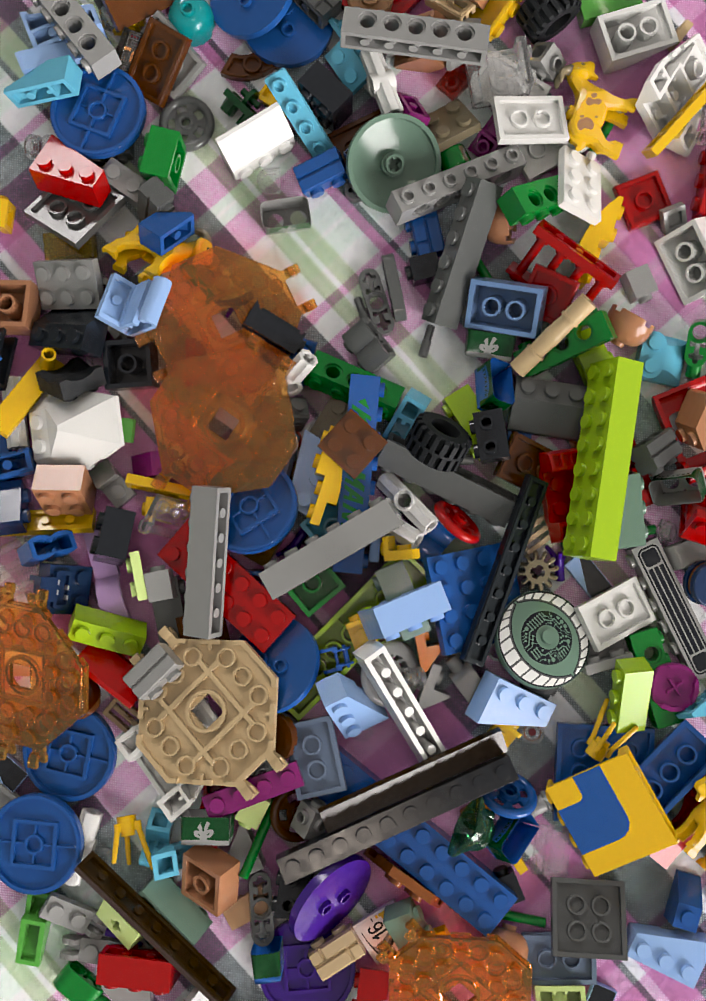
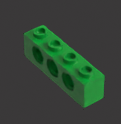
[497,175,567,226]
[513,308,618,378]
[303,350,405,422]
[624,625,683,730]

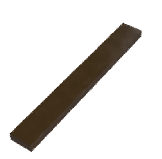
[318,727,508,834]
[74,850,237,1001]

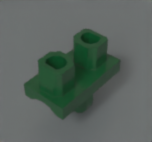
[220,88,262,125]

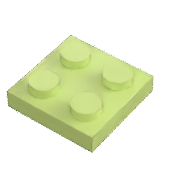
[125,551,148,601]

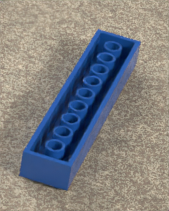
[318,744,518,937]

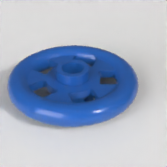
[481,774,537,819]

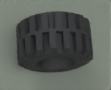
[516,0,582,45]
[404,412,472,472]

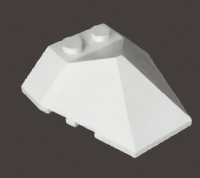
[635,33,706,157]
[29,391,125,470]
[114,698,218,823]

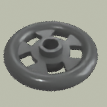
[159,96,215,152]

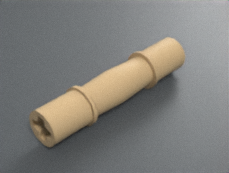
[510,293,596,377]

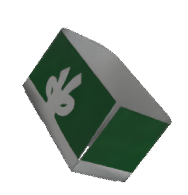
[260,196,311,235]
[465,328,517,362]
[648,467,706,506]
[180,809,234,846]

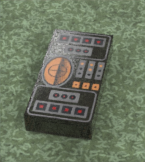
[116,27,143,73]

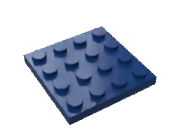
[422,542,521,656]
[552,722,655,821]

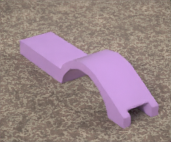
[83,530,133,619]

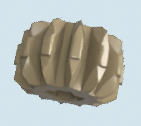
[518,550,559,591]

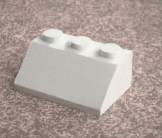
[215,102,295,180]
[654,217,706,306]

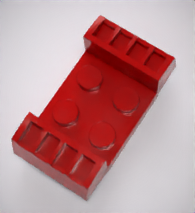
[539,448,578,544]

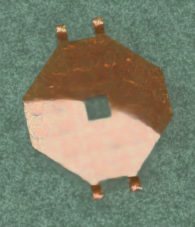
[134,246,317,399]
[150,332,299,513]
[0,582,89,770]
[376,918,533,1001]

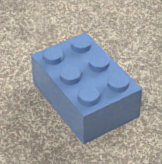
[464,276,548,339]

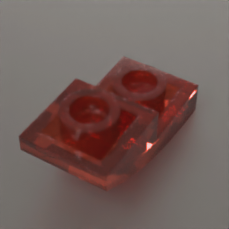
[435,64,481,101]

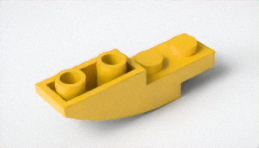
[570,196,625,290]
[306,425,342,527]

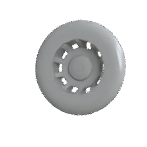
[361,640,420,708]

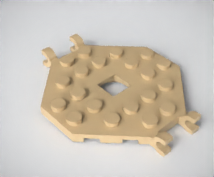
[129,626,289,801]

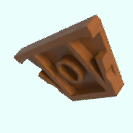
[363,847,443,909]

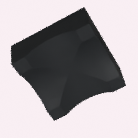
[35,357,107,402]

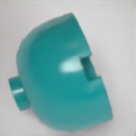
[168,0,216,47]

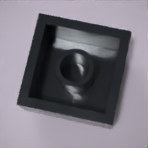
[298,60,353,132]
[103,337,160,391]
[89,506,136,566]

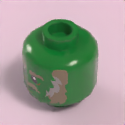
[440,143,471,171]

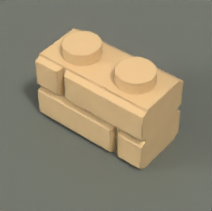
[308,923,366,981]

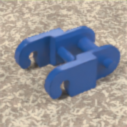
[319,644,354,674]

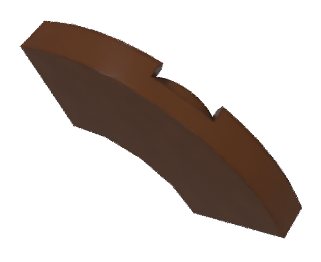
[220,53,277,82]

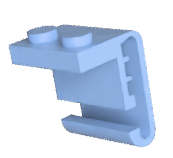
[94,273,172,337]

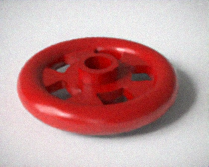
[434,500,481,544]

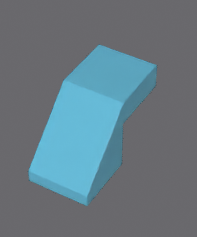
[139,807,174,867]
[150,841,194,881]

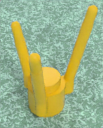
[585,698,639,762]
[111,814,153,870]

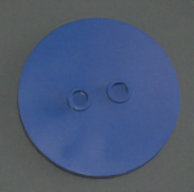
[210,0,292,40]
[245,1,334,68]
[50,68,147,159]
[208,459,299,554]
[239,620,320,714]
[22,707,117,802]
[0,793,84,895]

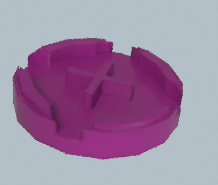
[650,662,699,712]

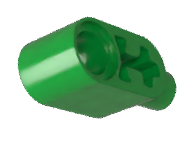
[684,319,706,379]
[53,960,111,1001]

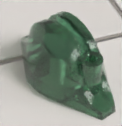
[447,797,495,857]

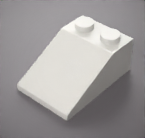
[589,0,679,74]

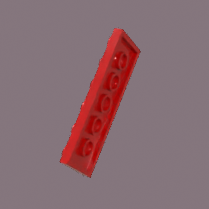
[157,518,297,653]

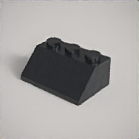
[28,309,109,358]

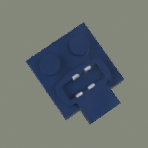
[27,563,93,615]

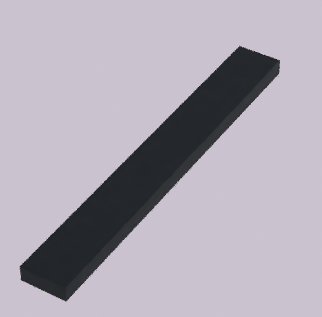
[459,474,549,667]

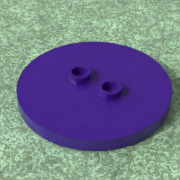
[289,854,371,941]
[260,920,356,1001]

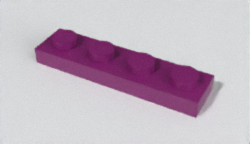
[201,760,305,818]

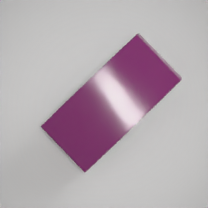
[467,114,500,157]

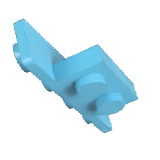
[324,17,367,95]
[264,67,334,157]

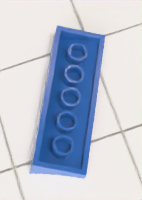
[639,719,706,814]

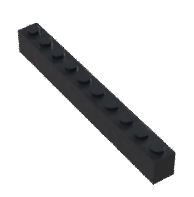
[276,753,519,885]

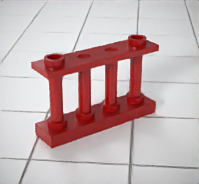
[505,219,621,304]

